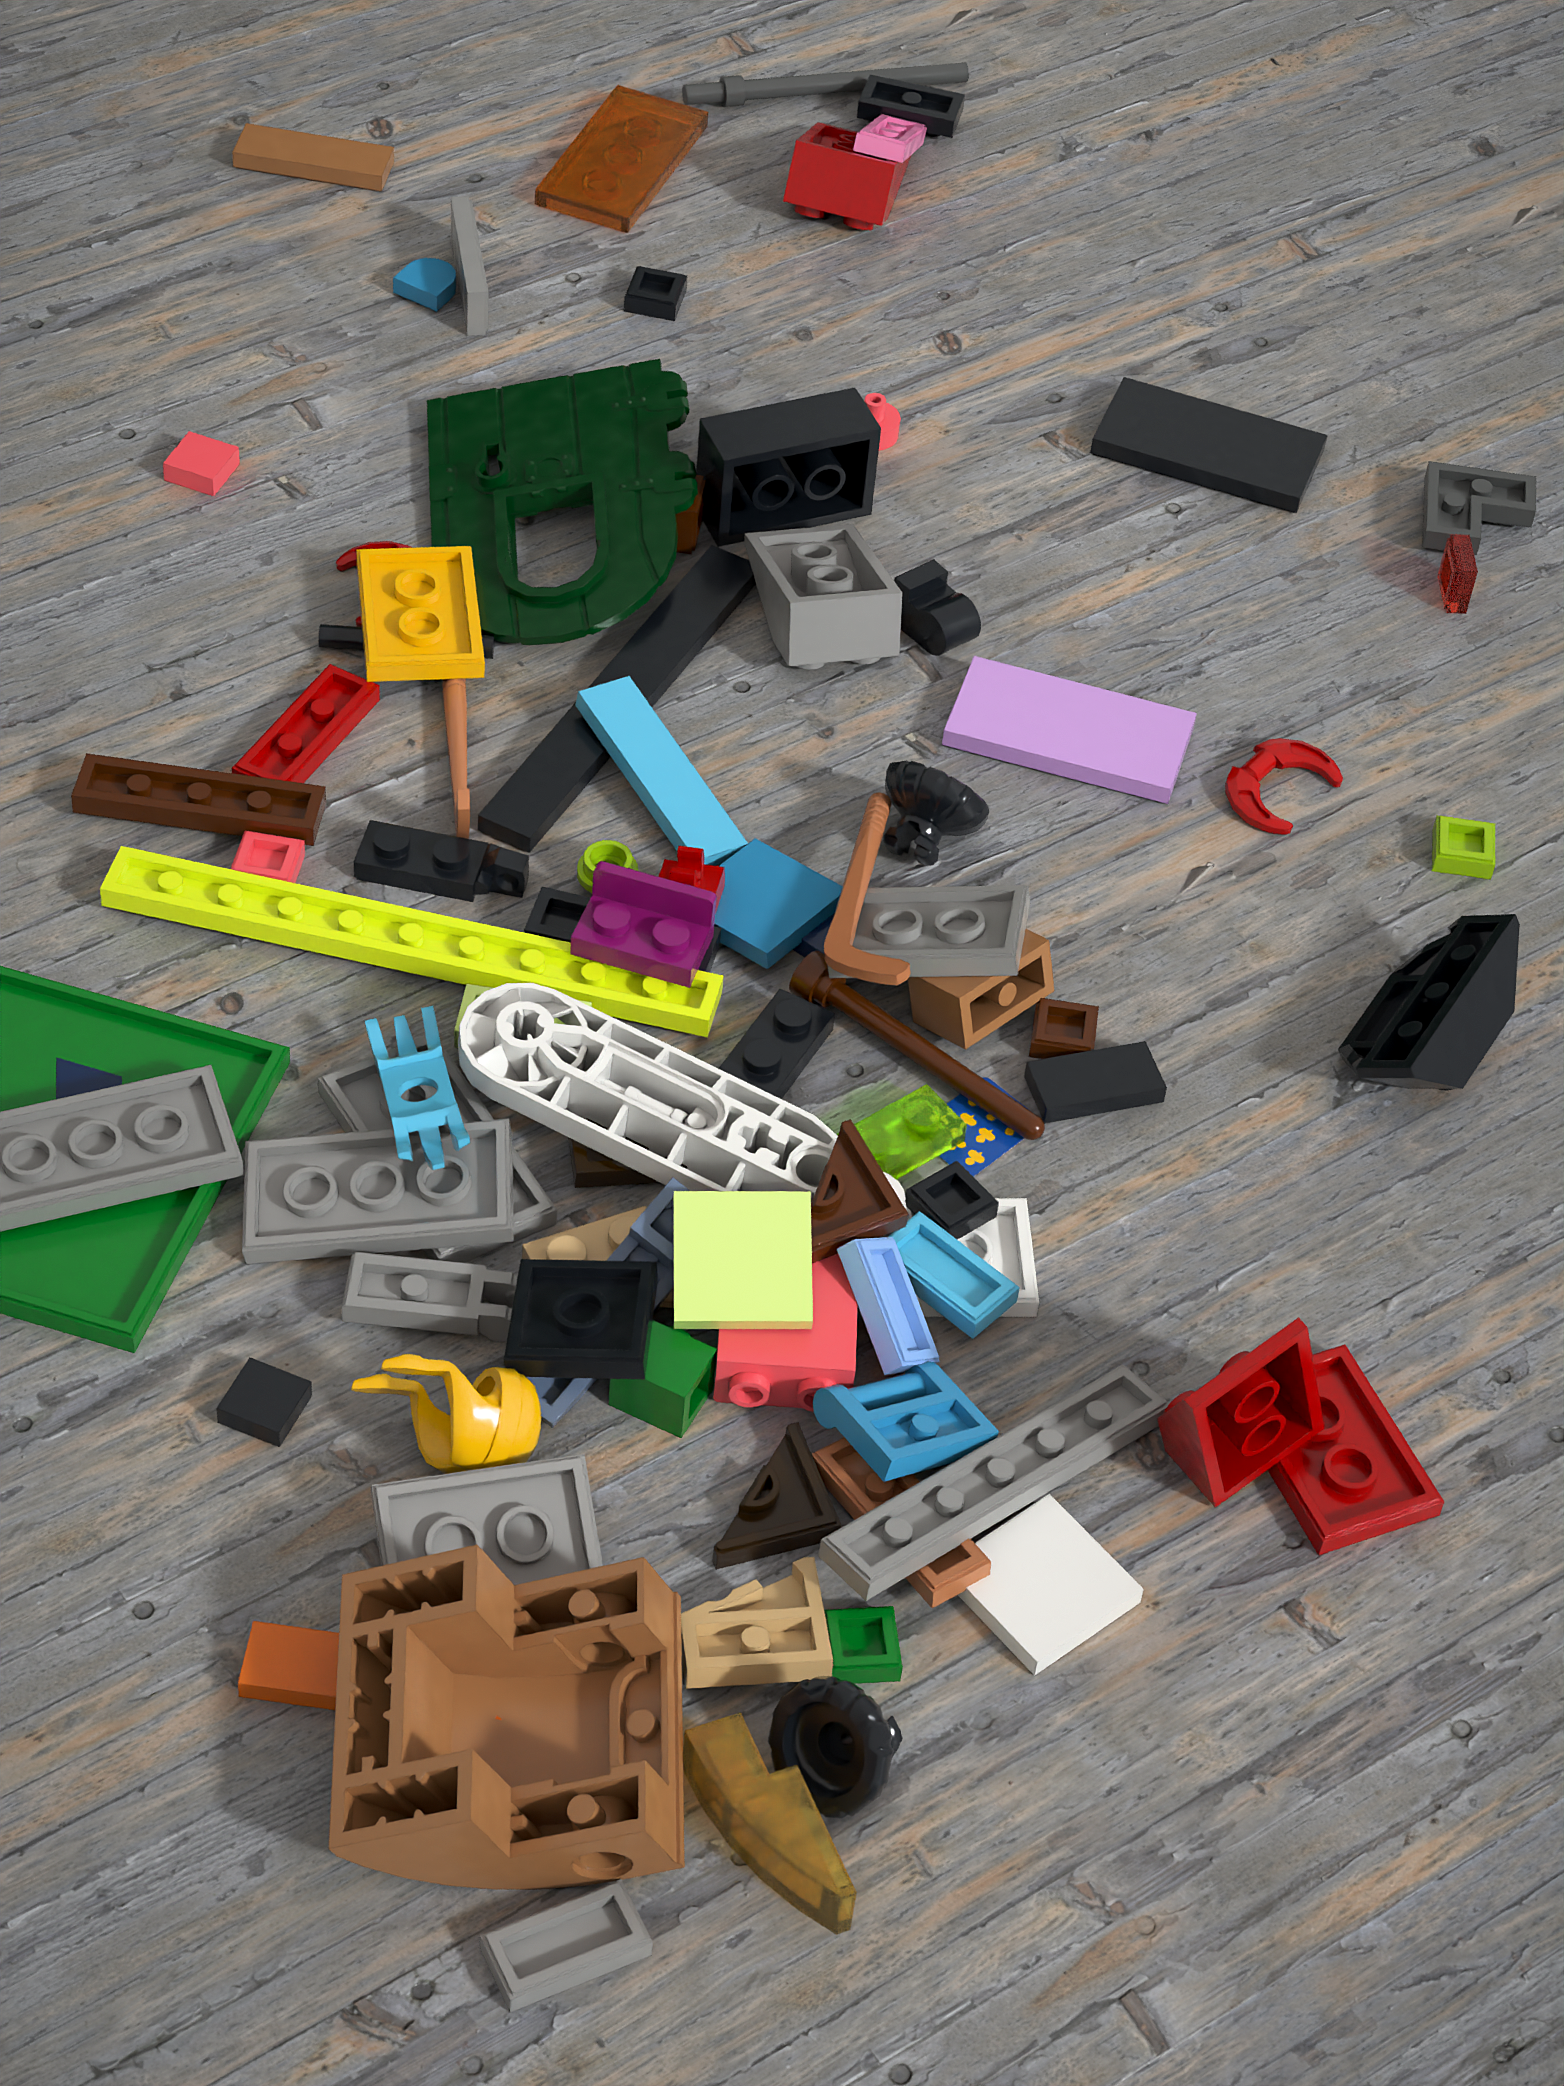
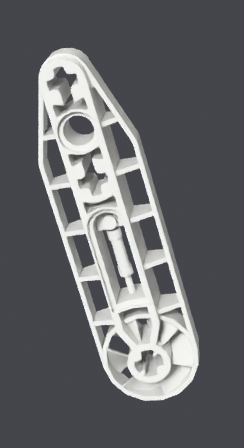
[458,983,906,1238]

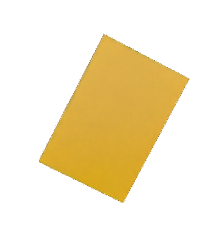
[356,546,485,682]

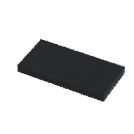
[1090,377,1328,513]

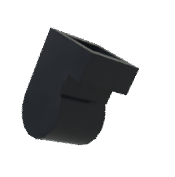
[894,559,981,656]

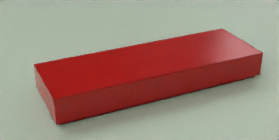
[232,664,380,783]

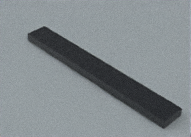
[478,545,756,853]

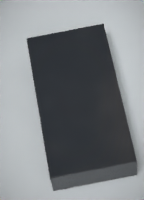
[1024,1041,1167,1124]

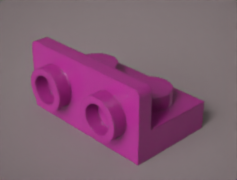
[570,861,717,988]

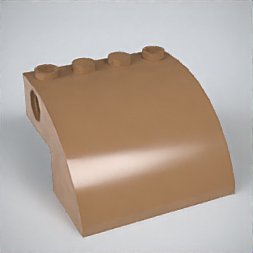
[328,1544,685,1890]

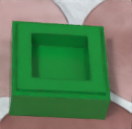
[824,1606,903,1684]

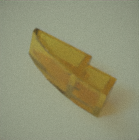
[683,1712,857,1935]

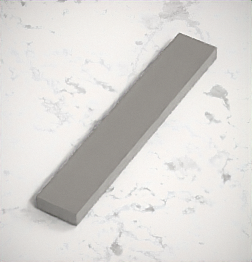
[818,1365,1169,1601]

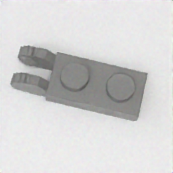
[341,1252,518,1343]

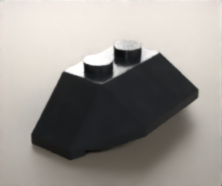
[1338,914,1520,1091]

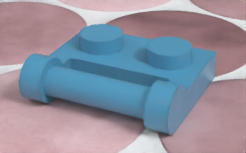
[813,1361,999,1482]

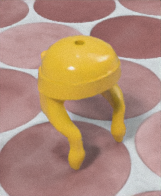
[351,1354,541,1474]

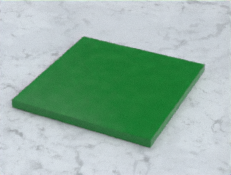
[0,966,290,1353]

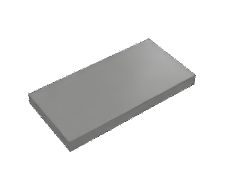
[318,1036,557,1263]
[0,1065,244,1232]
[242,1119,514,1264]

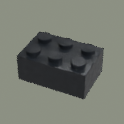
[696,388,881,547]

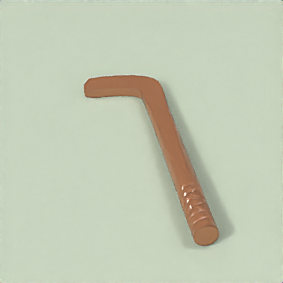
[442,679,470,839]
[824,792,911,986]

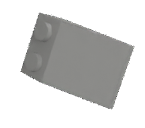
[744,524,902,670]

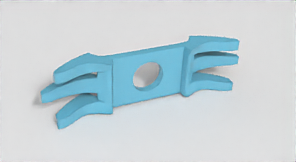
[365,1006,470,1170]

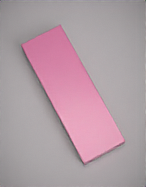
[853,114,927,163]

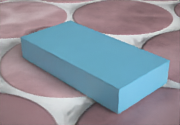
[888,1211,1020,1339]

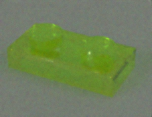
[837,1084,967,1180]

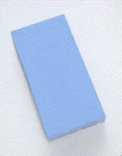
[837,1237,940,1375]

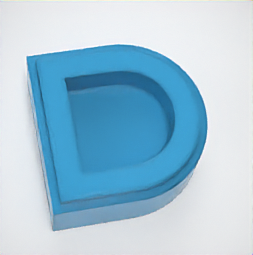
[393,258,456,311]

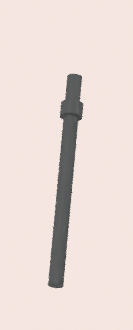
[682,62,969,107]

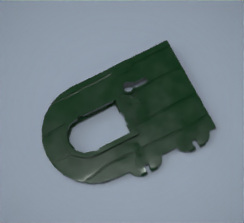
[427,359,698,646]

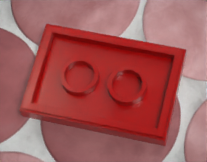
[1268,1344,1444,1555]

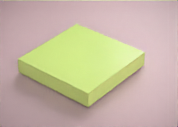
[673,1191,813,1329]

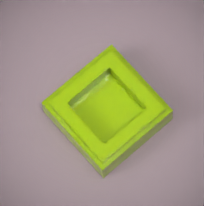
[1432,815,1495,880]

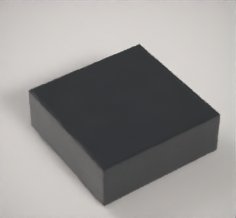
[624,266,687,321]
[905,1161,999,1240]
[216,1358,312,1447]

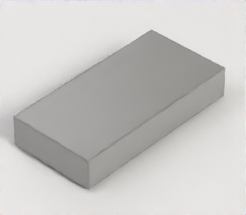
[479,1879,653,2013]

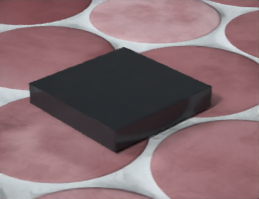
[504,1259,658,1380]

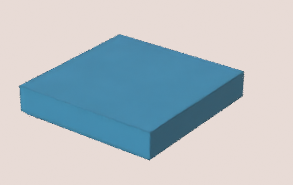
[714,838,842,969]

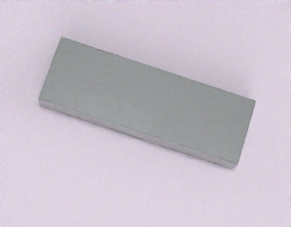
[451,196,489,336]

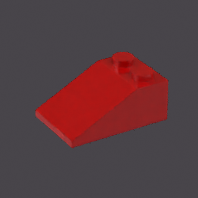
[783,122,911,230]
[1157,1317,1325,1508]

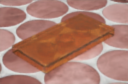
[535,85,708,233]

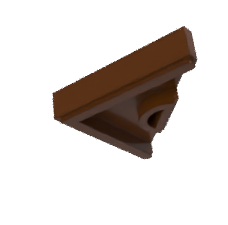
[811,1119,909,1264]

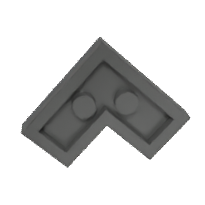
[1422,461,1536,555]

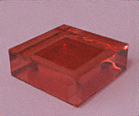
[1437,534,1478,614]

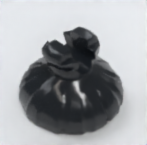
[883,760,989,866]
[768,1676,903,1818]

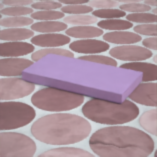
[942,656,1197,804]

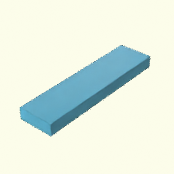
[575,676,748,866]

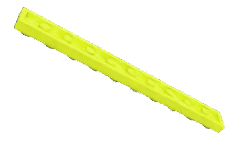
[100,846,724,1038]

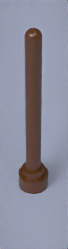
[789,950,1045,1140]

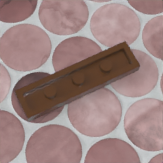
[71,753,326,846]

